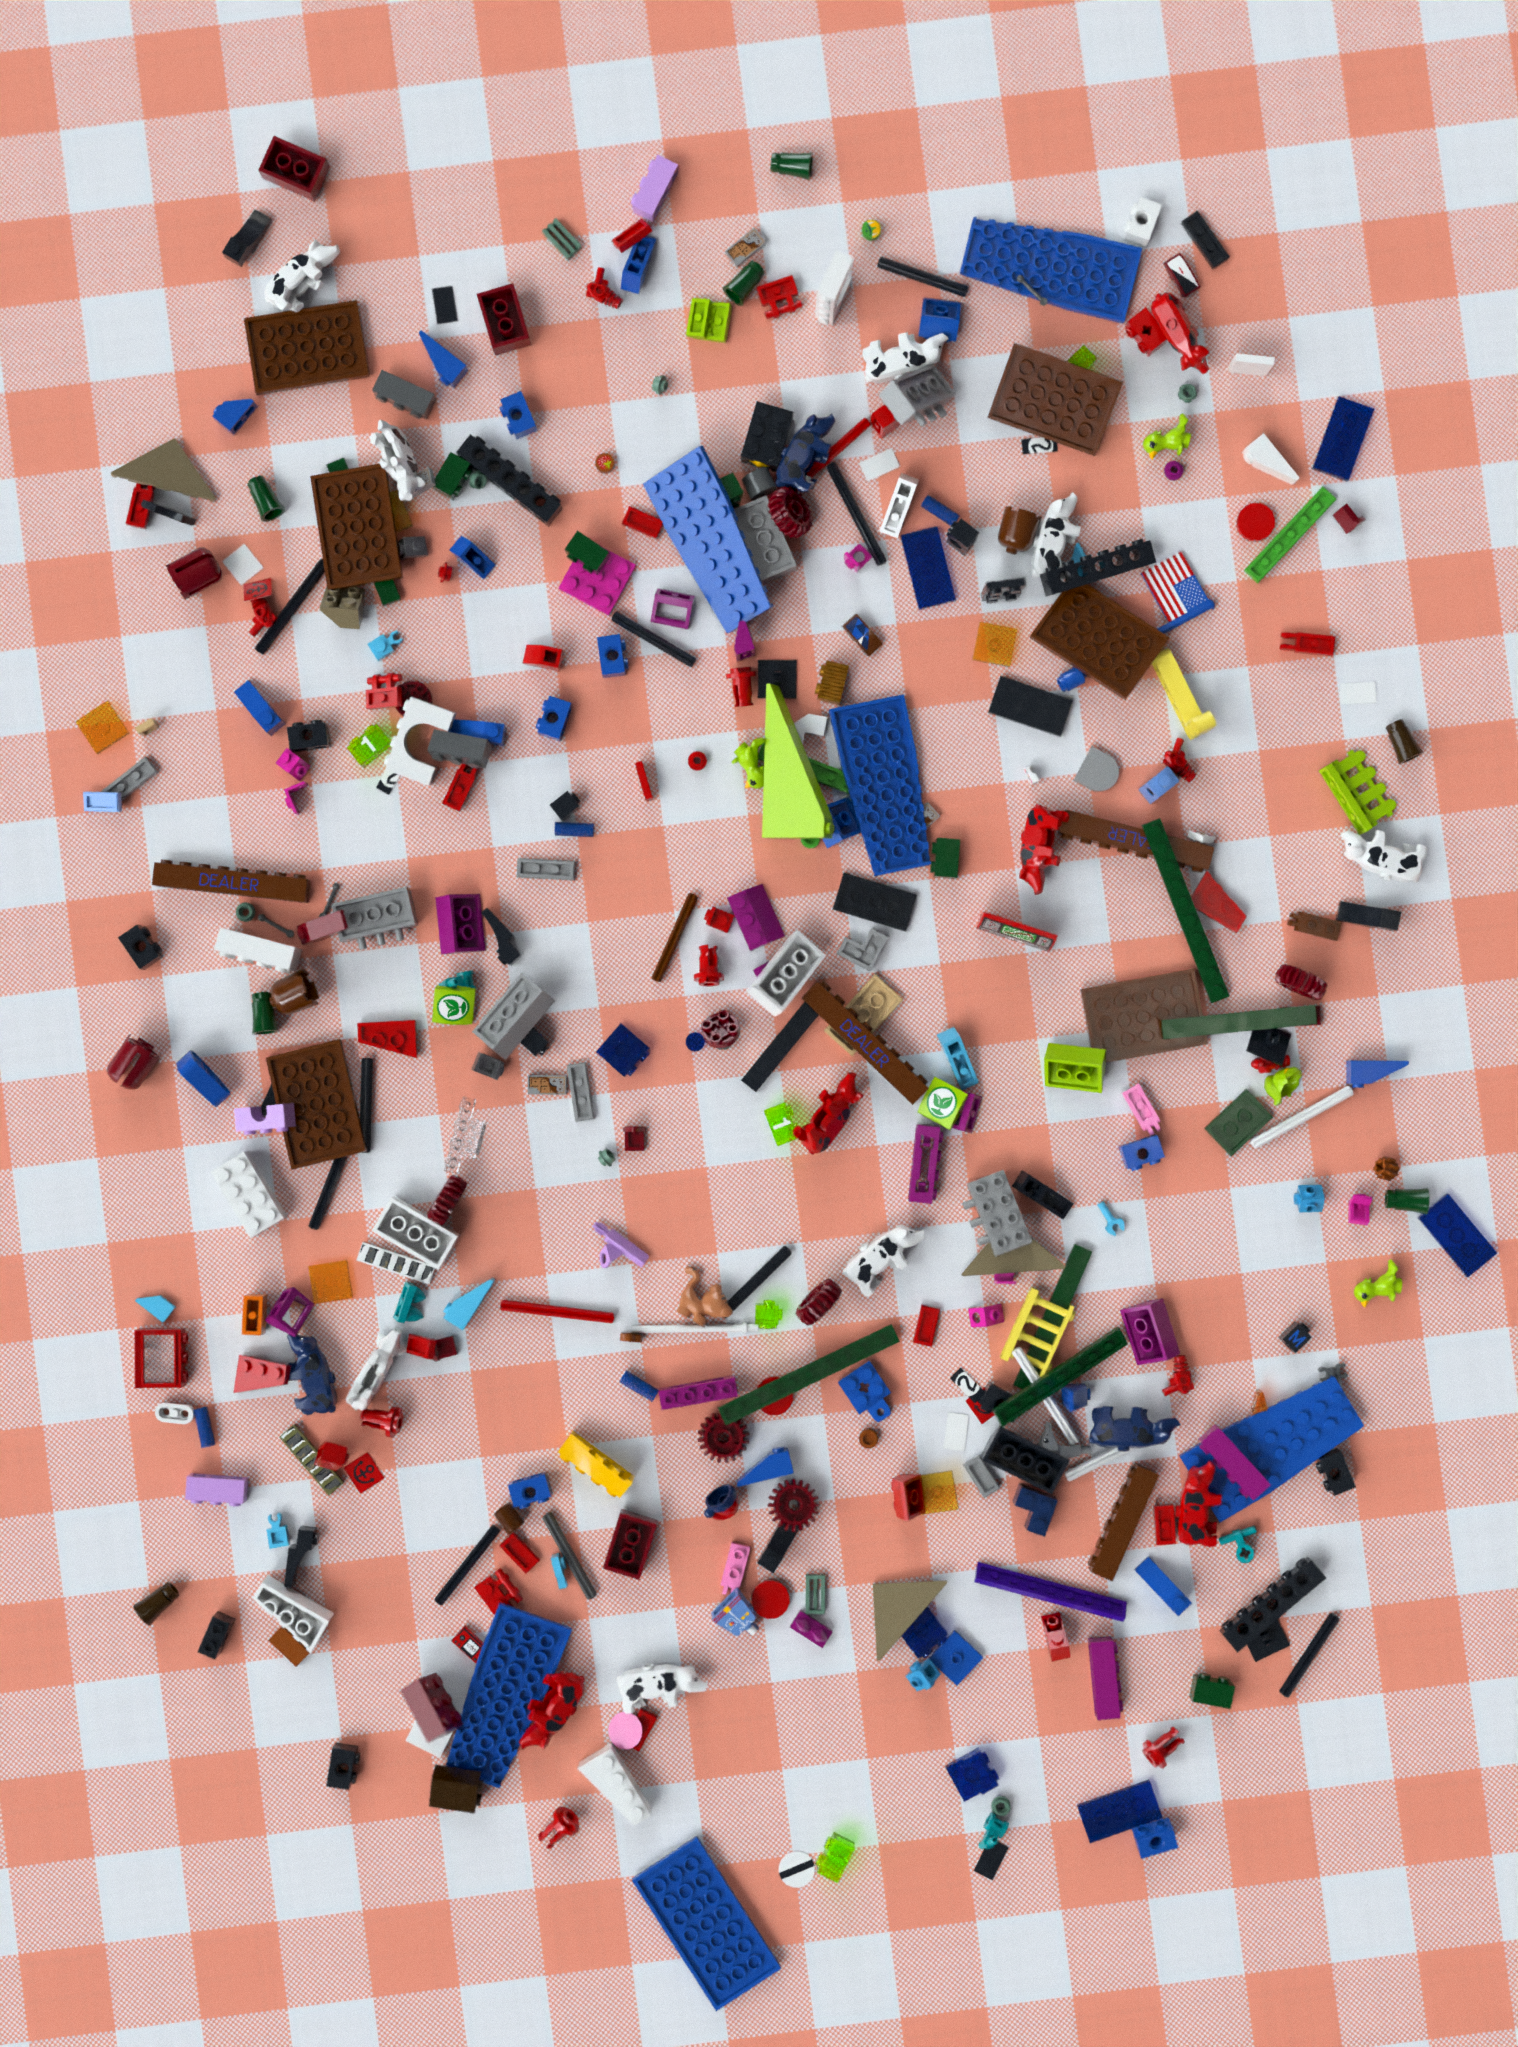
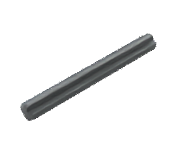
[542,1512,596,1600]

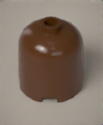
[998,506,1042,555]
[269,969,319,1015]

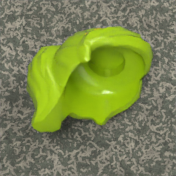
[1264,1067,1302,1106]

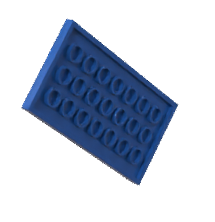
[632,1836,781,2011]

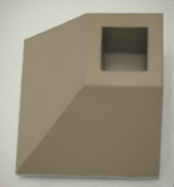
[320,587,365,629]

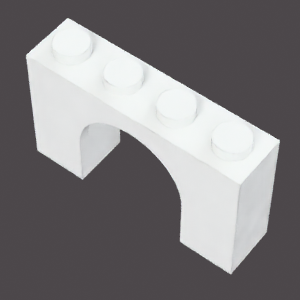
[815,250,854,325]
[384,697,456,786]

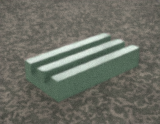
[542,218,582,261]
[806,1574,825,1614]

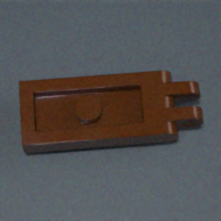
[1287,911,1342,941]

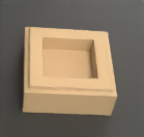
[135,718,160,736]

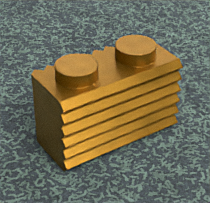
[815,660,849,705]

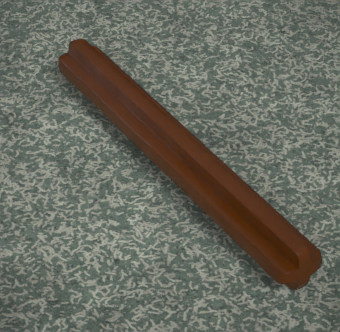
[652,893,698,982]

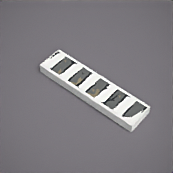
[356,1242,435,1284]

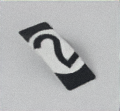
[1021,437,1058,454]
[376,770,400,795]
[950,1368,983,1403]

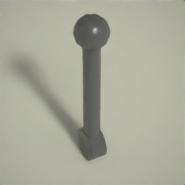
[1017,275,1048,306]
[319,883,340,917]
[258,914,294,938]

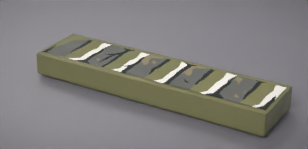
[279,1424,344,1496]

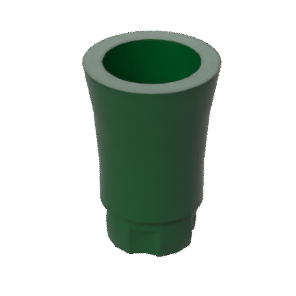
[770,152,813,180]
[723,260,765,306]
[247,475,285,522]
[251,992,279,1035]
[1384,1188,1429,1215]

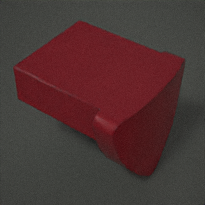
[1332,503,1366,534]
[623,1126,646,1151]
[432,1335,458,1362]

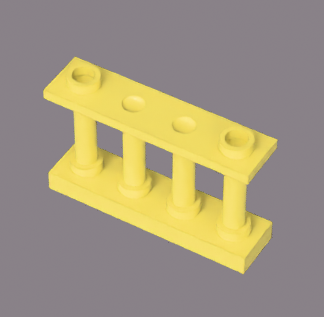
[1000,1287,1076,1377]

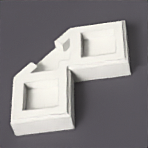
[794,714,827,744]

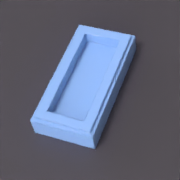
[83,792,122,812]

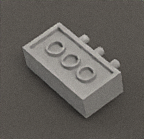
[878,364,956,427]
[734,495,797,585]
[331,887,418,950]
[472,973,555,1060]
[962,1170,1032,1257]

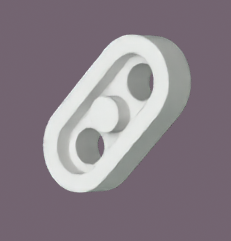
[155,1402,195,1424]

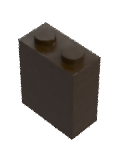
[429,1764,484,1814]

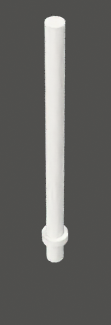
[631,1322,758,1333]

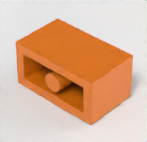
[242,1294,268,1335]

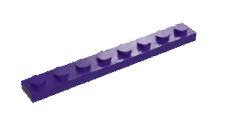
[974,1562,1127,1622]

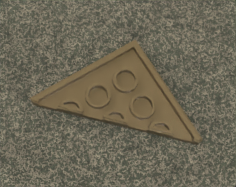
[111,438,216,502]
[961,1236,1066,1276]
[873,1580,947,1661]

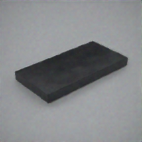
[988,676,1073,737]
[832,873,917,932]

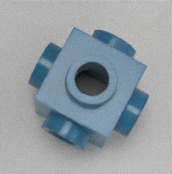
[1294,1185,1325,1213]
[906,1659,941,1691]

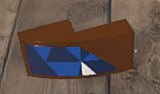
[842,614,883,657]

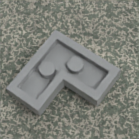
[837,929,888,972]

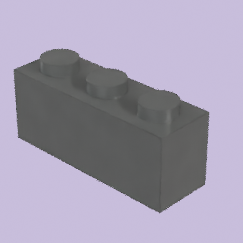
[372,370,436,419]
[427,729,492,769]

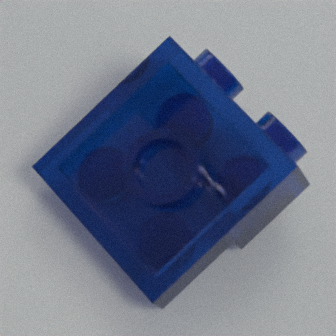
[596,1023,650,1077]
[902,1606,949,1659]
[945,1747,1000,1802]

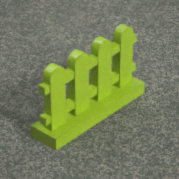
[1319,750,1396,835]

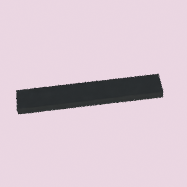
[741,1002,818,1092]

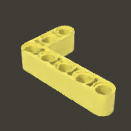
[1152,648,1216,740]

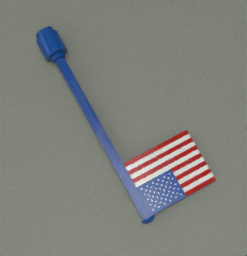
[1057,552,1215,692]

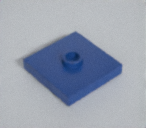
[929,1630,983,1686]

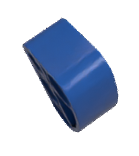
[176,1050,231,1107]

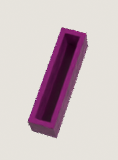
[1198,1424,1270,1501]
[1088,1636,1123,1720]

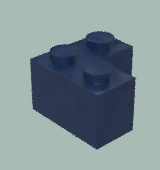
[1013,1483,1058,1537]

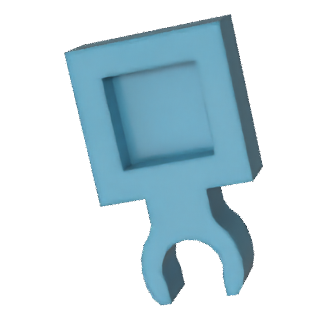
[367,631,403,661]
[266,1513,290,1549]
[551,1553,568,1589]

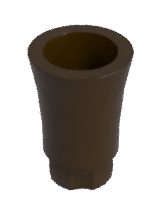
[1386,719,1424,765]
[133,1582,180,1626]

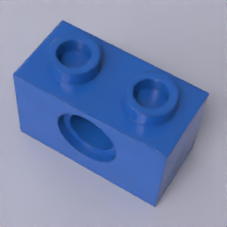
[499,391,538,439]
[597,634,629,678]
[536,696,573,742]
[1118,1134,1165,1171]
[508,1471,553,1509]
[1132,1817,1178,1859]

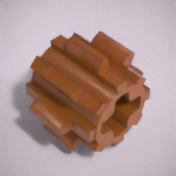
[1373,1156,1400,1181]

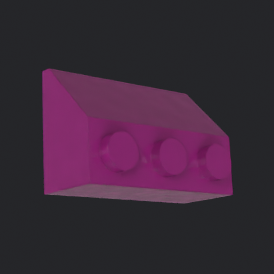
[727,884,785,952]
[435,894,486,955]
[1120,1298,1180,1365]

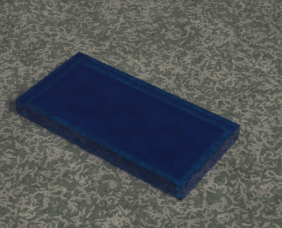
[1312,396,1374,482]
[900,526,956,610]
[1417,1193,1497,1277]
[1077,1779,1163,1843]

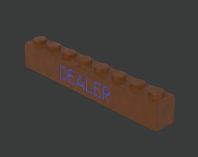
[1057,809,1214,873]
[152,859,311,903]
[802,981,929,1105]

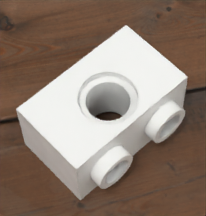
[1124,197,1162,247]

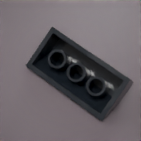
[982,1426,1070,1494]

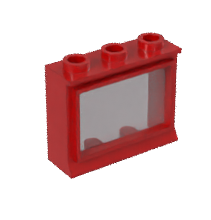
[134,1328,189,1388]

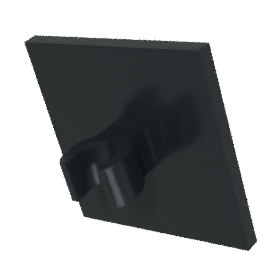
[758,660,796,699]
[1246,1028,1291,1066]
[1239,1616,1290,1662]

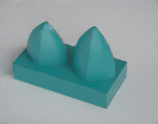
[393,1281,426,1324]

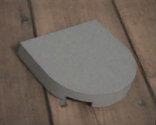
[1073,746,1119,792]

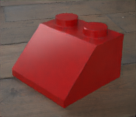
[891,1474,926,1521]

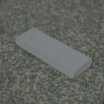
[101,757,158,802]
[516,858,575,881]
[566,1062,595,1122]

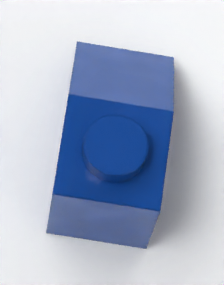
[212,399,258,435]
[449,536,496,579]

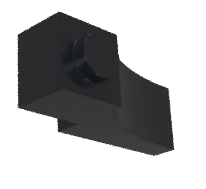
[222,209,272,267]
[1336,901,1401,932]
[481,908,522,966]
[1012,1171,1074,1220]
[757,1523,799,1574]
[284,1526,319,1587]

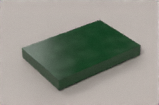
[1204,1089,1273,1157]

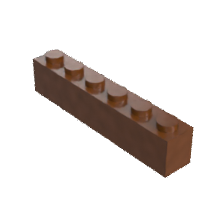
[1088,1463,1159,1582]

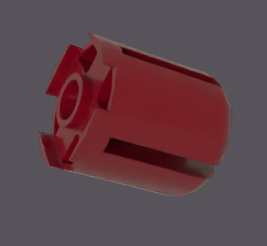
[166,547,222,600]
[107,1034,162,1090]

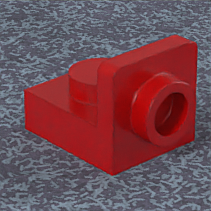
[704,906,734,933]

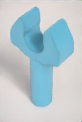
[1097,1201,1125,1236]

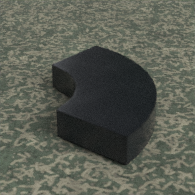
[141,499,196,526]

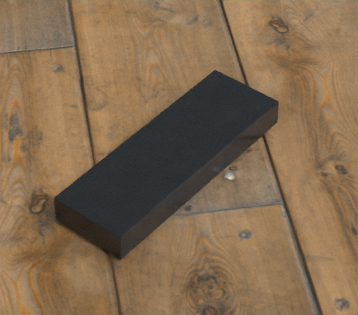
[1181,211,1230,270]

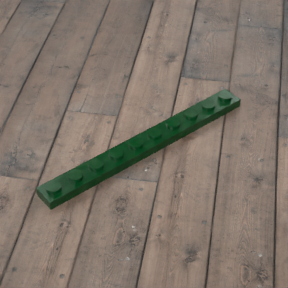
[1141,818,1229,1003]
[718,1324,900,1425]

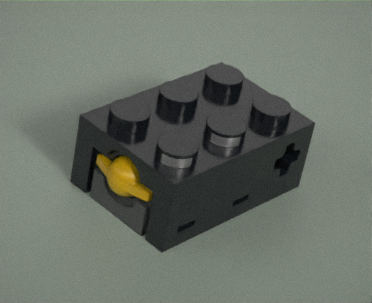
[741,401,793,472]

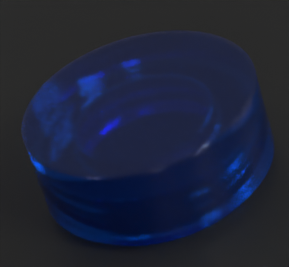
[686,1032,705,1052]

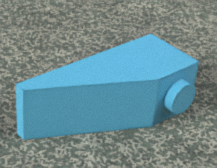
[937,1027,979,1091]
[443,1278,496,1330]

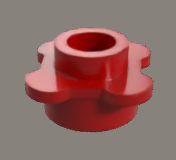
[438,562,452,583]

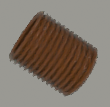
[493,1502,524,1534]

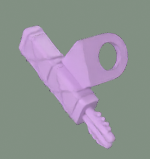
[593,1222,649,1268]

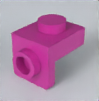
[276,748,310,781]
[1348,1194,1372,1226]

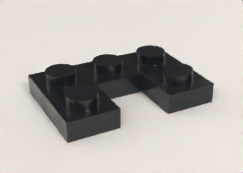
[981,578,1026,604]

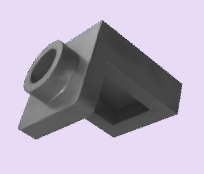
[398,536,428,561]
[471,1052,504,1080]

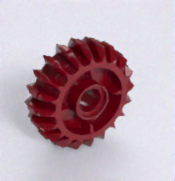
[767,486,813,538]
[1275,964,1328,1000]
[427,1175,467,1226]
[796,1279,842,1326]
[698,1412,749,1463]
[767,1479,820,1532]

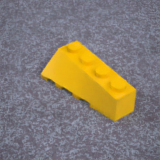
[558,1431,635,1498]

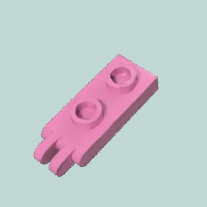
[1121,1083,1161,1136]
[720,1542,750,1595]

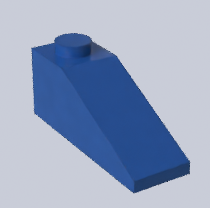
[621,236,656,294]
[419,330,468,388]
[234,680,286,736]
[448,719,507,746]
[1346,1061,1409,1088]
[1061,1383,1091,1411]
[736,1446,794,1487]
[1134,1557,1192,1616]

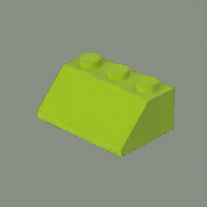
[1044,1043,1106,1093]

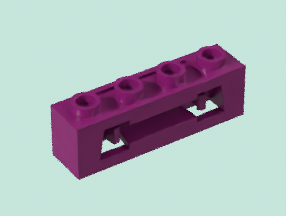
[908,1124,943,1204]
[658,1375,738,1410]

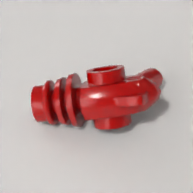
[586,267,623,309]
[249,597,277,637]
[1163,738,1197,782]
[1251,1055,1290,1074]
[1162,1355,1194,1396]

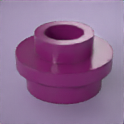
[1164,461,1183,481]

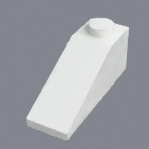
[1242,433,1299,485]
[880,473,919,538]

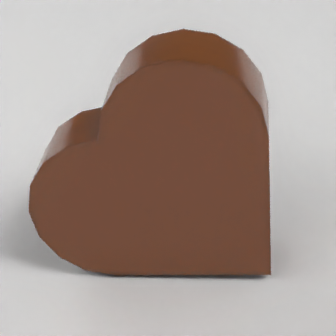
[619,1332,642,1343]

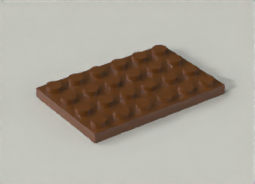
[244,300,370,395]
[987,342,1123,456]
[310,463,403,590]
[1030,584,1169,701]
[1080,969,1208,1063]
[266,1039,367,1170]

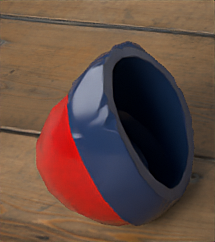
[704,1484,740,1520]

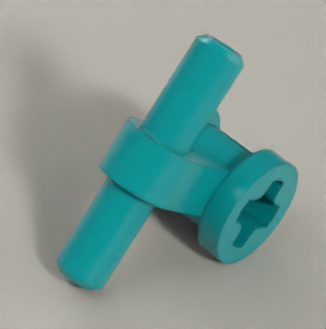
[439,970,477,990]
[1218,1526,1257,1563]
[978,1812,1009,1849]

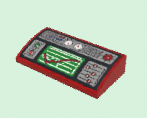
[976,912,1058,952]

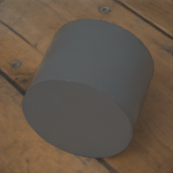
[742,467,777,501]

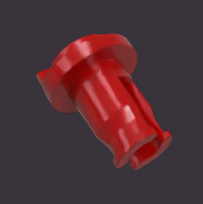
[726,666,756,707]
[694,945,724,987]
[360,1406,403,1438]
[1142,1727,1185,1769]
[538,1807,579,1849]

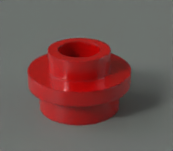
[688,751,707,771]

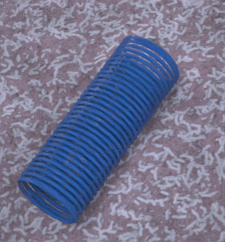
[921,495,960,526]
[554,822,594,837]
[619,1370,658,1402]
[193,1407,215,1448]

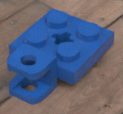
[838,1361,891,1422]

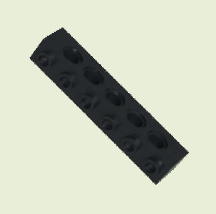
[456,434,562,527]
[1039,538,1156,597]
[1219,1557,1326,1653]

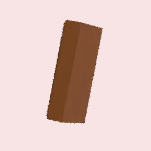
[268,1626,309,1667]

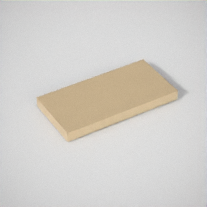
[824,974,904,1056]

